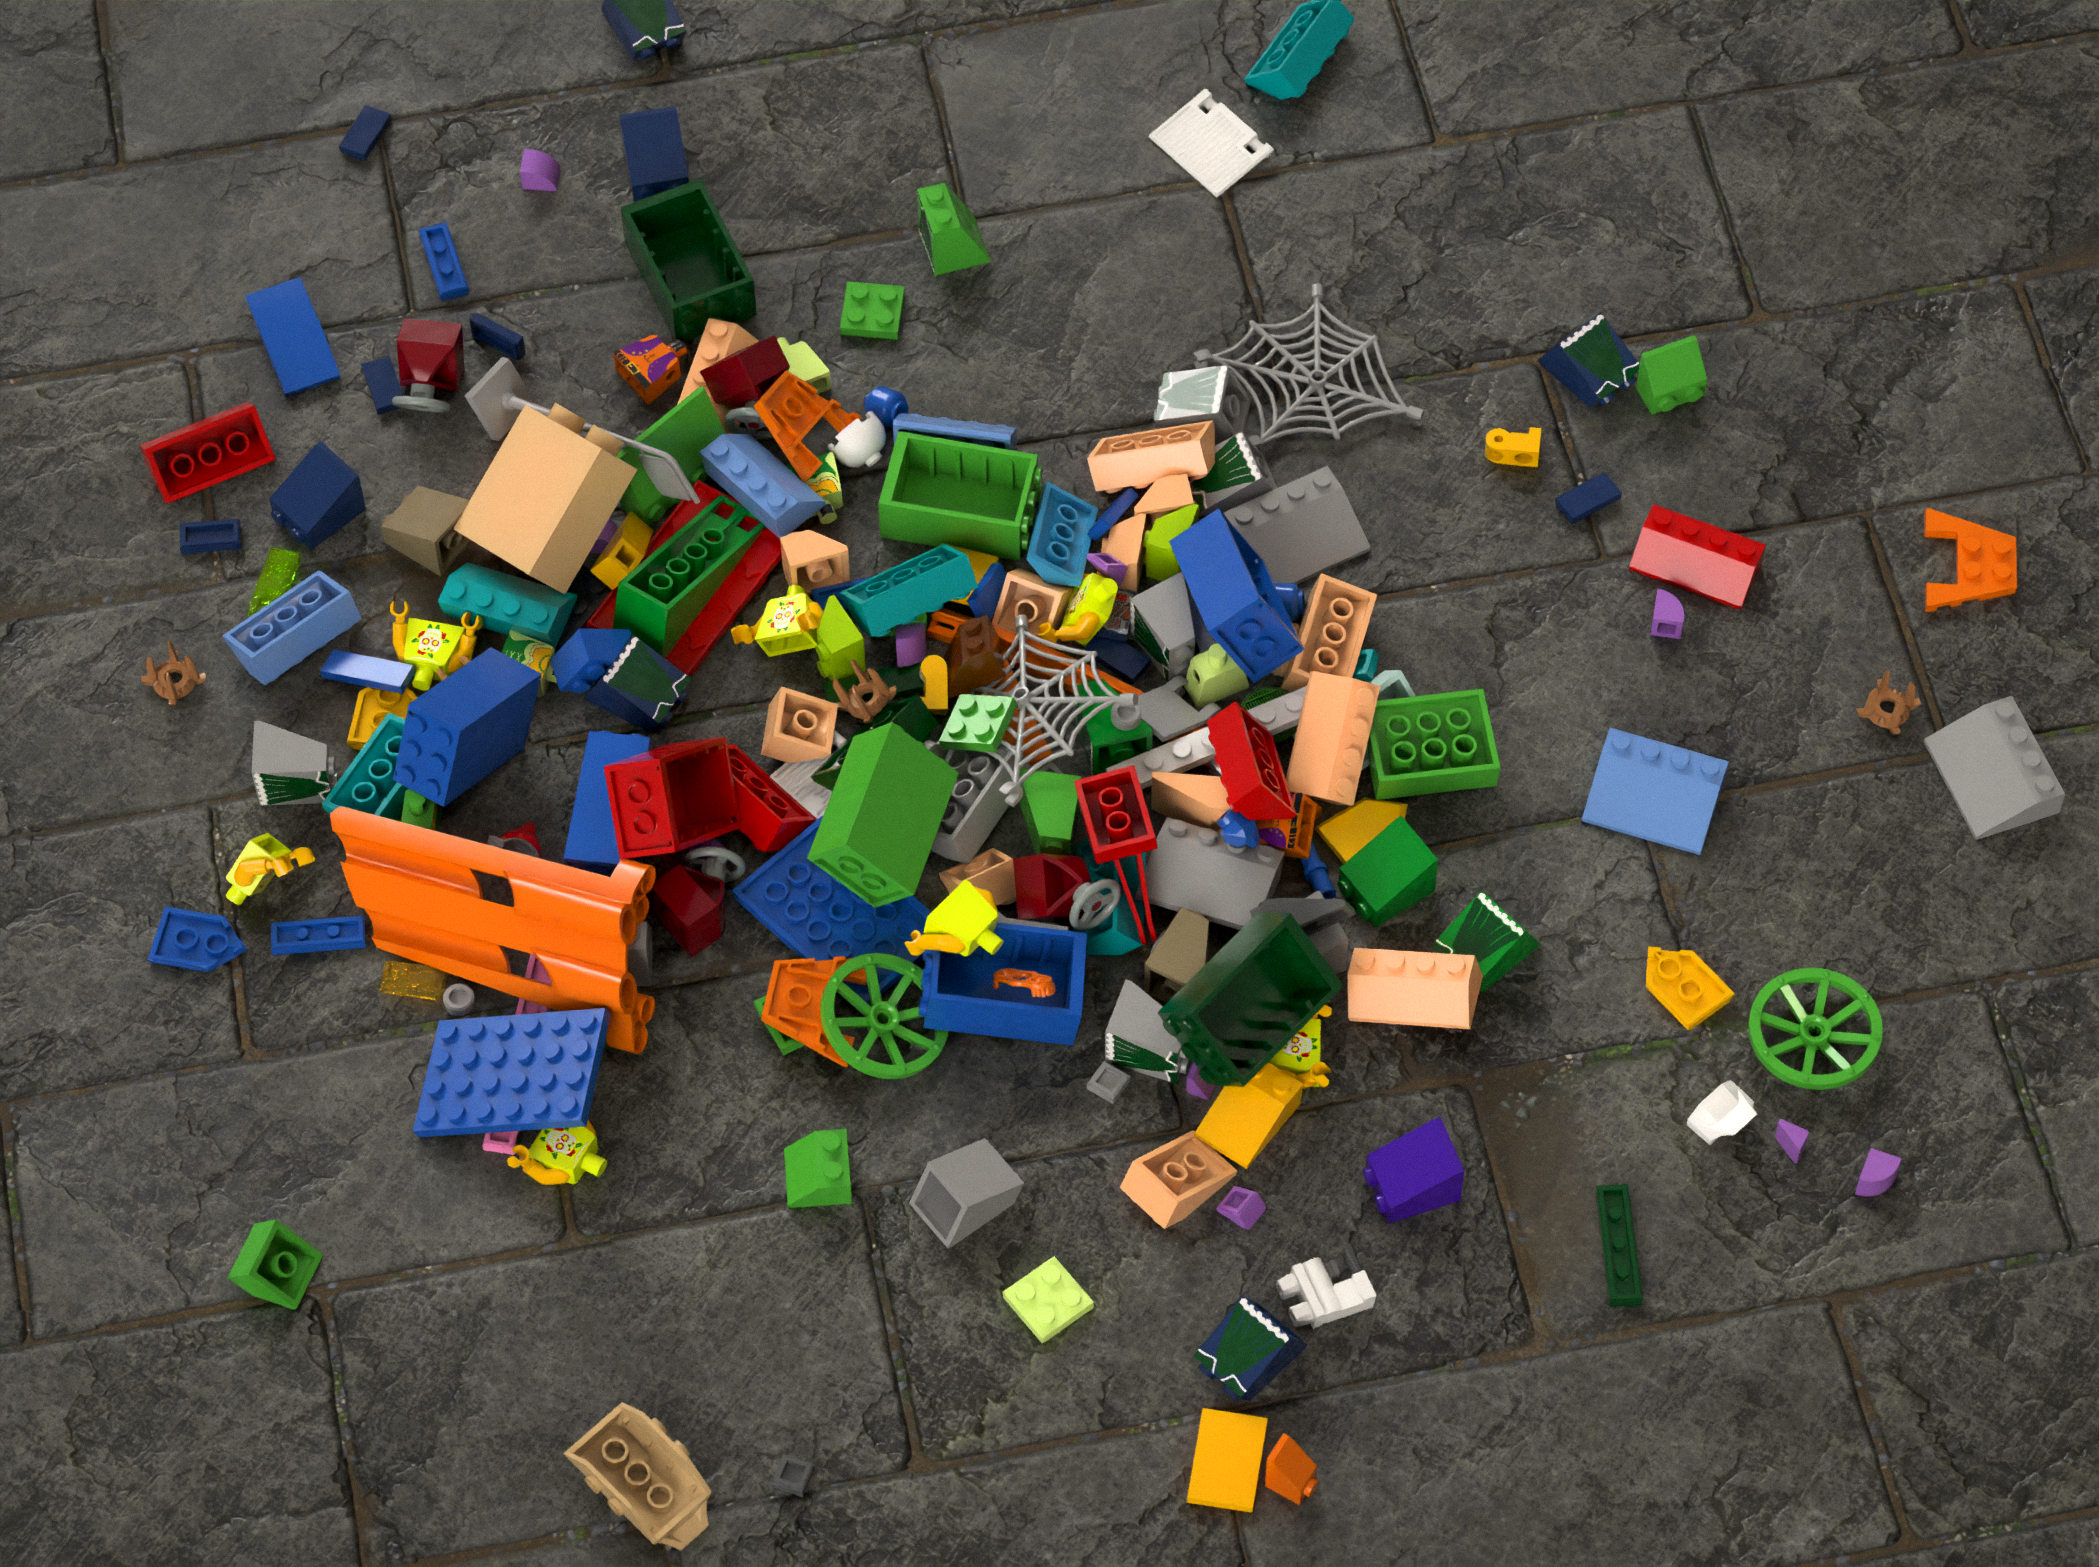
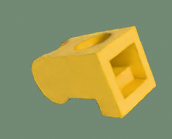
[1485,427,1541,468]
[919,655,948,715]

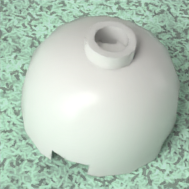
[827,411,886,468]

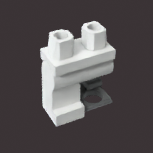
[1276,1244,1377,1329]

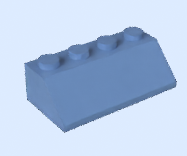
[893,413,1017,451]
[700,434,826,539]
[222,570,362,685]

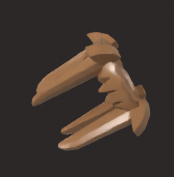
[141,641,206,706]
[833,659,896,724]
[1857,670,1921,735]

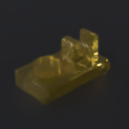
[379,961,448,1001]

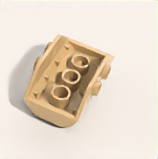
[563,1402,712,1551]

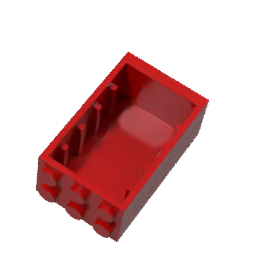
[603,736,742,859]

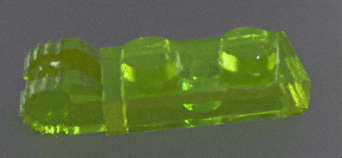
[247,547,301,618]

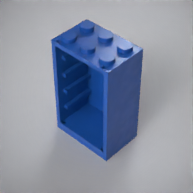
[1169,508,1304,683]
[393,647,541,807]
[563,730,652,877]
[918,922,1087,1046]

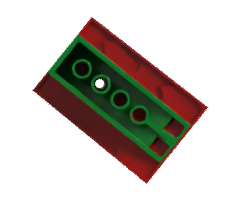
[586,480,793,677]

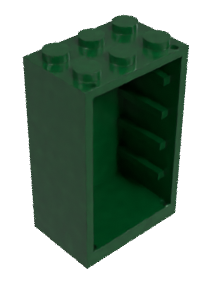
[620,179,757,342]
[1157,913,1343,1087]

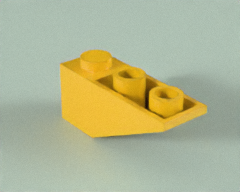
[590,511,653,590]

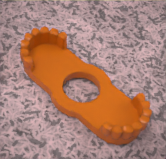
[993,968,1056,997]

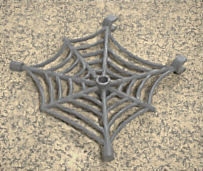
[1194,283,1425,453]
[923,614,1138,807]

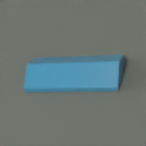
[1026,482,1098,587]

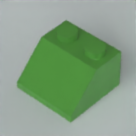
[1636,335,1707,414]
[784,1129,852,1208]
[228,1220,323,1309]

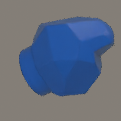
[1216,808,1260,848]

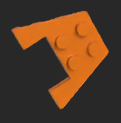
[754,370,862,483]
[1924,508,2017,612]
[761,956,867,1068]

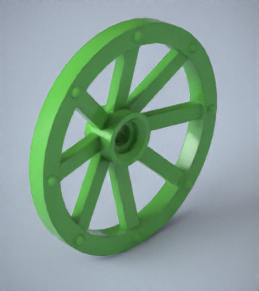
[820,953,949,1079]
[1748,968,1883,1090]

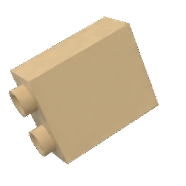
[453,403,638,594]

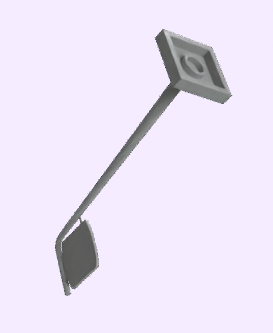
[465,357,700,504]

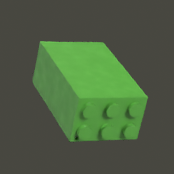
[878,431,1043,561]
[807,722,959,908]

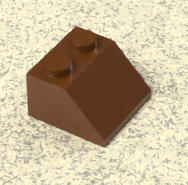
[944,615,1006,698]

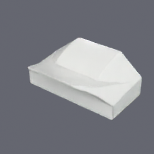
[1687,1080,1757,1145]

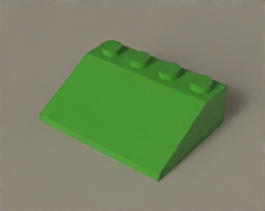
[617,386,726,525]
[1367,689,1501,800]

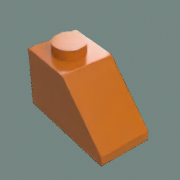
[1265,1433,1319,1505]

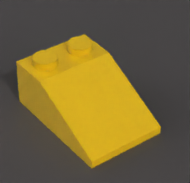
[1194,1062,1303,1169]

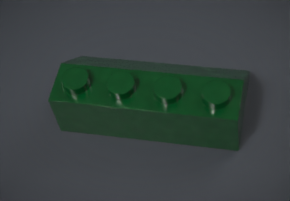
[810,695,938,791]

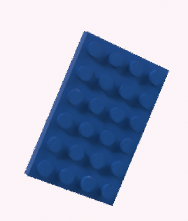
[732,816,931,1013]
[413,1008,611,1137]

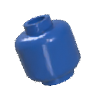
[864,386,909,428]
[1274,583,1305,622]

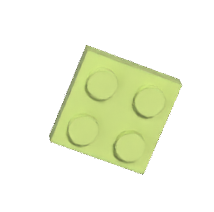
[1003,1256,1094,1344]

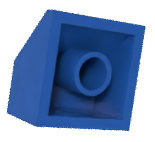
[550,628,632,694]

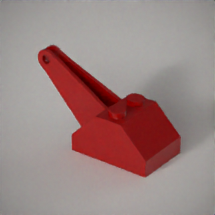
[1074,765,1158,945]

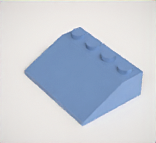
[1582,728,1729,855]

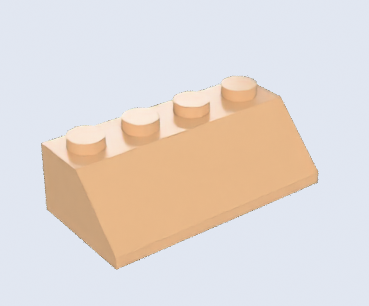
[677,318,759,434]
[1087,420,1215,493]
[1281,573,1377,692]
[1286,671,1380,806]
[1348,948,1483,1029]

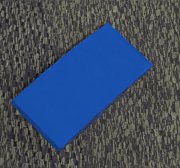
[245,277,340,397]

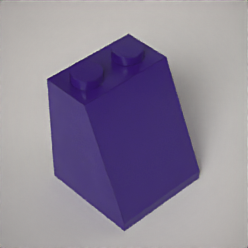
[1362,1117,1464,1223]

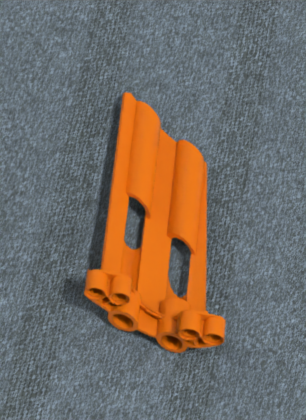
[330,806,656,1054]

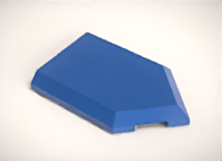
[148,906,247,972]

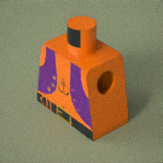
[613,335,687,405]
[1254,793,1317,859]

